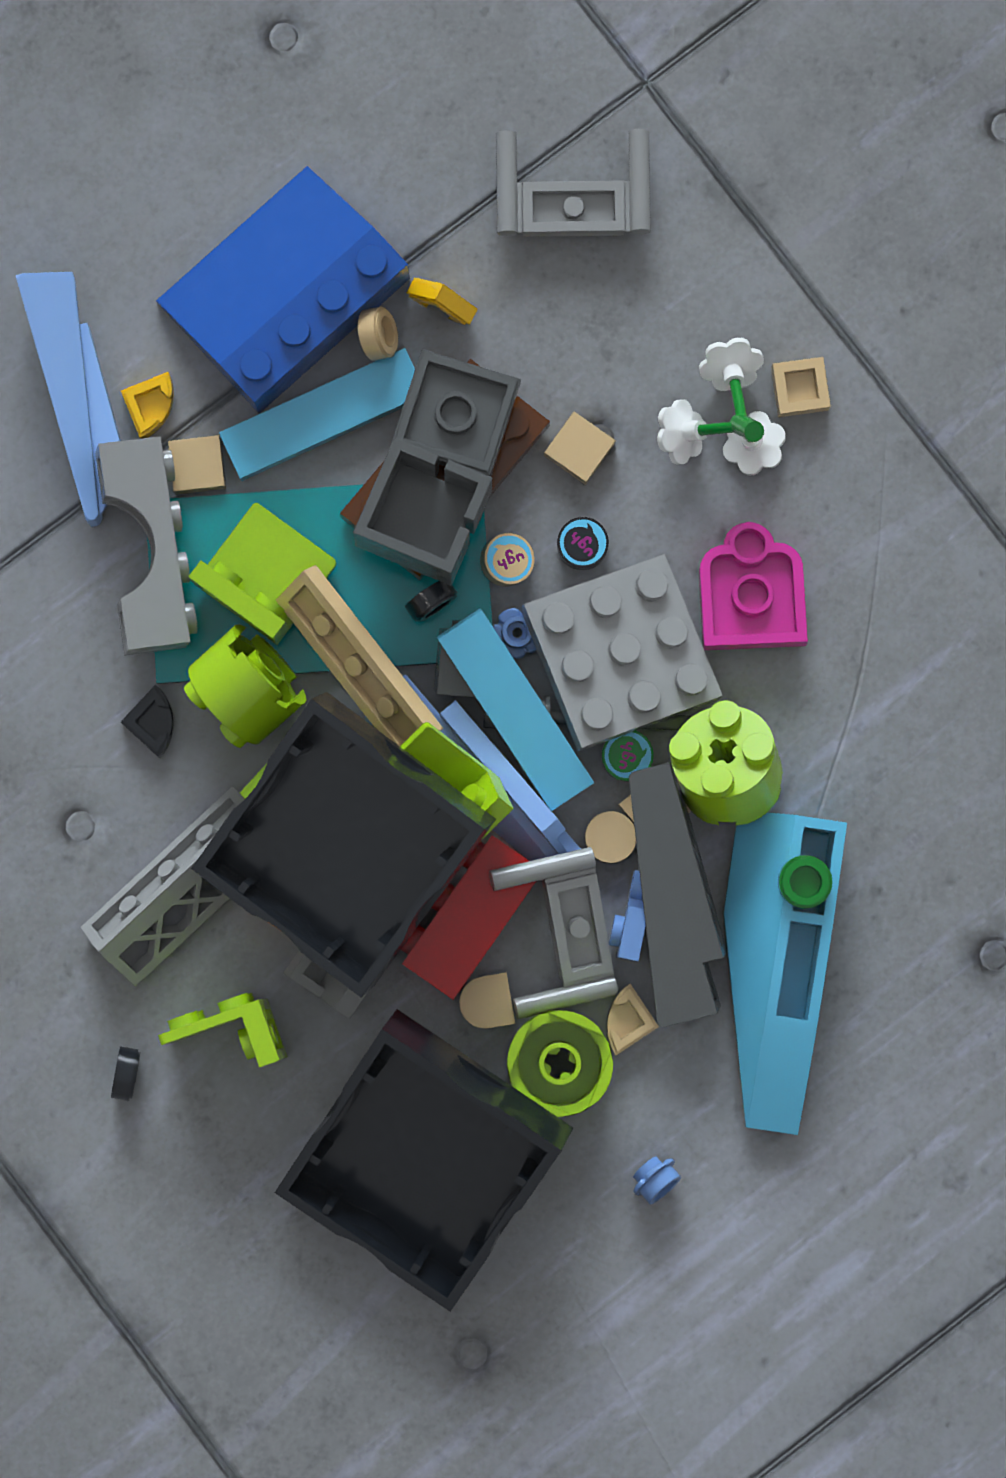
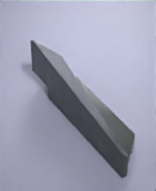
[629,762,727,1027]

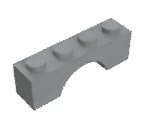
[95,436,197,656]

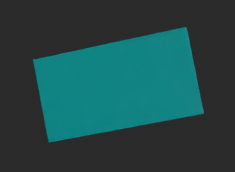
[147,484,493,684]

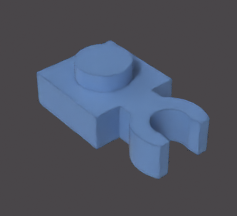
[609,870,646,962]

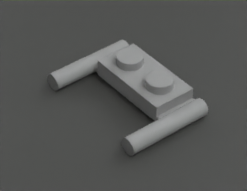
[496,129,651,237]
[489,847,618,1019]

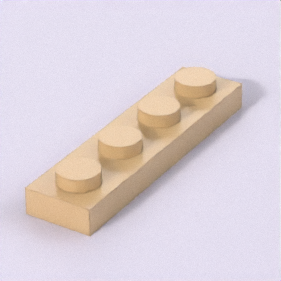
[276,565,443,746]

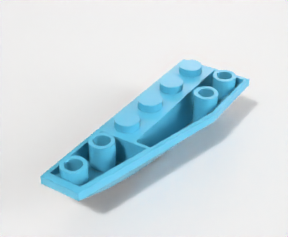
[723,813,847,1135]

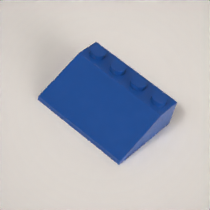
[156,166,410,414]

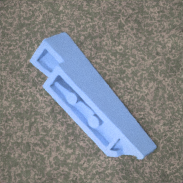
[16,272,121,527]
[365,674,581,861]

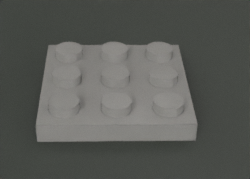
[520,554,723,752]

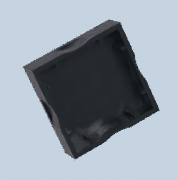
[191,692,496,998]
[274,1009,573,1312]

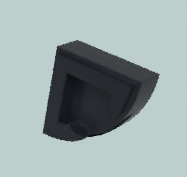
[121,684,174,758]

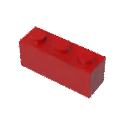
[401,835,537,1000]

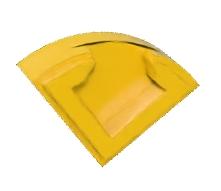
[406,277,478,325]
[121,372,174,439]

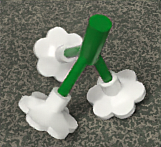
[657,338,786,476]

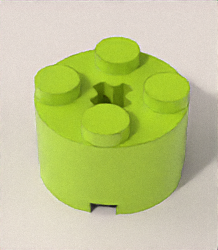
[184,624,306,748]
[669,700,783,826]
[507,1010,613,1117]

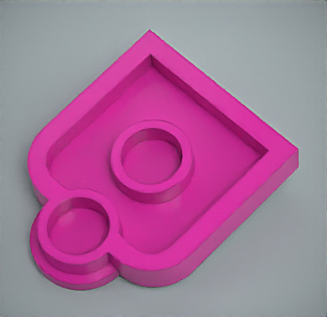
[699,522,808,651]

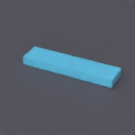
[219,348,415,481]
[436,608,594,811]

